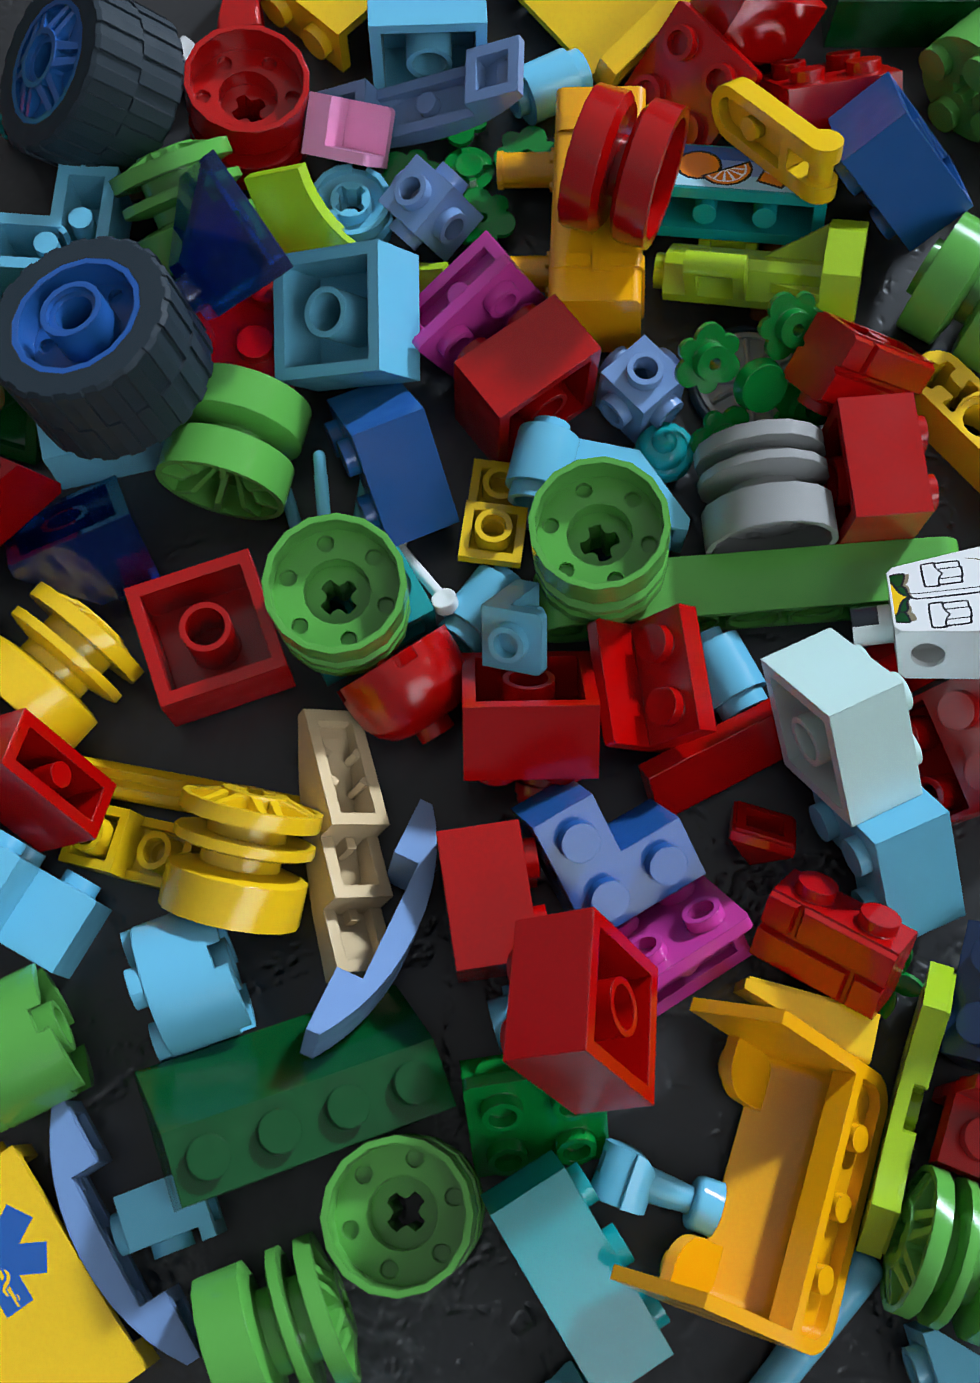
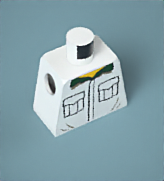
[850,546,980,679]

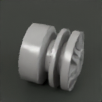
[693,418,839,554]

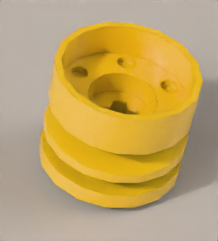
[0,581,144,748]
[158,783,324,935]

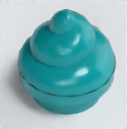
[634,422,694,483]

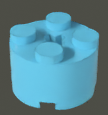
[120,913,256,1062]

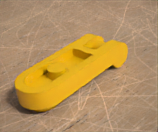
[711,77,844,205]

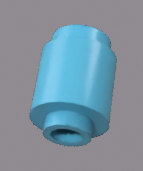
[510,48,593,125]
[505,415,580,512]
[437,565,522,653]
[700,626,768,722]

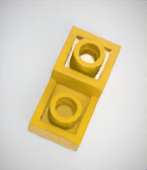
[458,458,529,569]
[58,805,201,890]

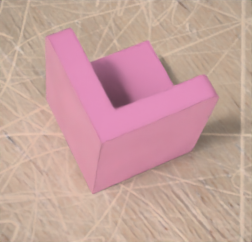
[301,91,395,169]

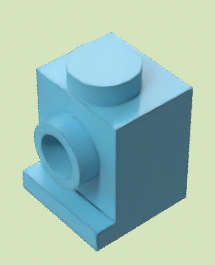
[110,1178,228,1259]

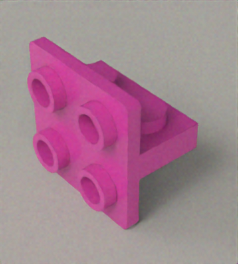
[412,230,547,378]
[616,875,753,1017]

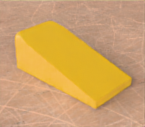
[733,976,880,1065]

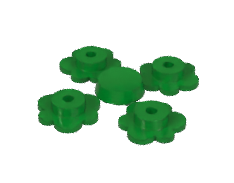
[381,122,554,245]
[674,291,828,453]

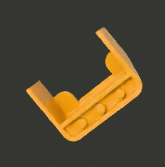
[610,997,888,1356]

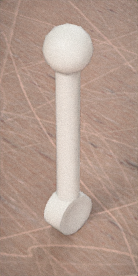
[399,543,459,616]

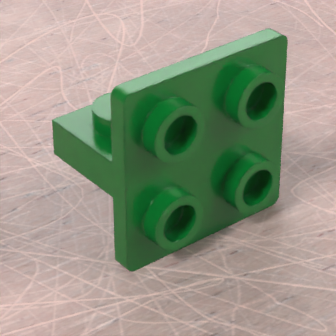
[459,1054,609,1177]

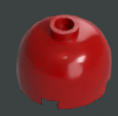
[337,624,464,745]

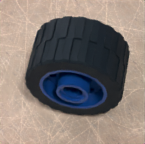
[0,0,185,173]
[0,236,214,461]

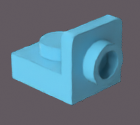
[481,579,547,676]

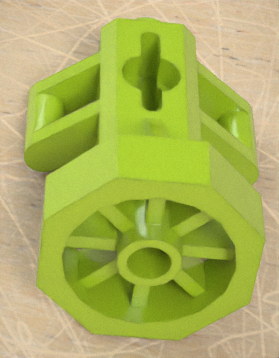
[653,219,869,323]

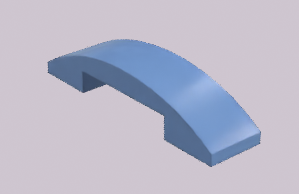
[318,35,524,148]
[300,799,437,1059]
[49,1100,202,1365]

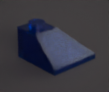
[168,149,294,321]
[5,475,161,605]

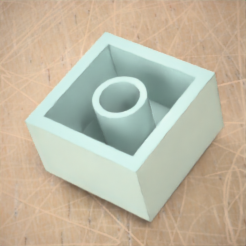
[761,627,923,827]

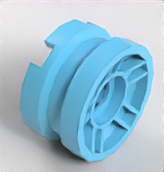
[314,163,393,243]

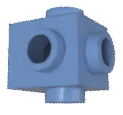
[378,154,484,262]
[595,335,684,444]

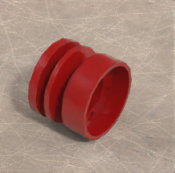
[184,24,310,190]

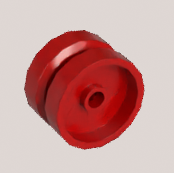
[557,82,690,250]

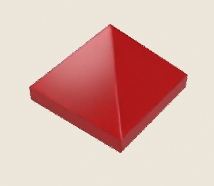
[729,801,796,865]

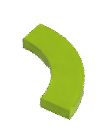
[244,162,449,294]
[856,961,957,1259]

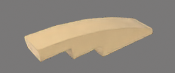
[298,709,393,983]

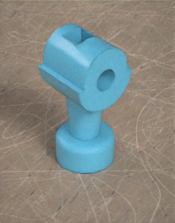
[591,1138,727,1238]

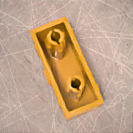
[496,86,646,352]

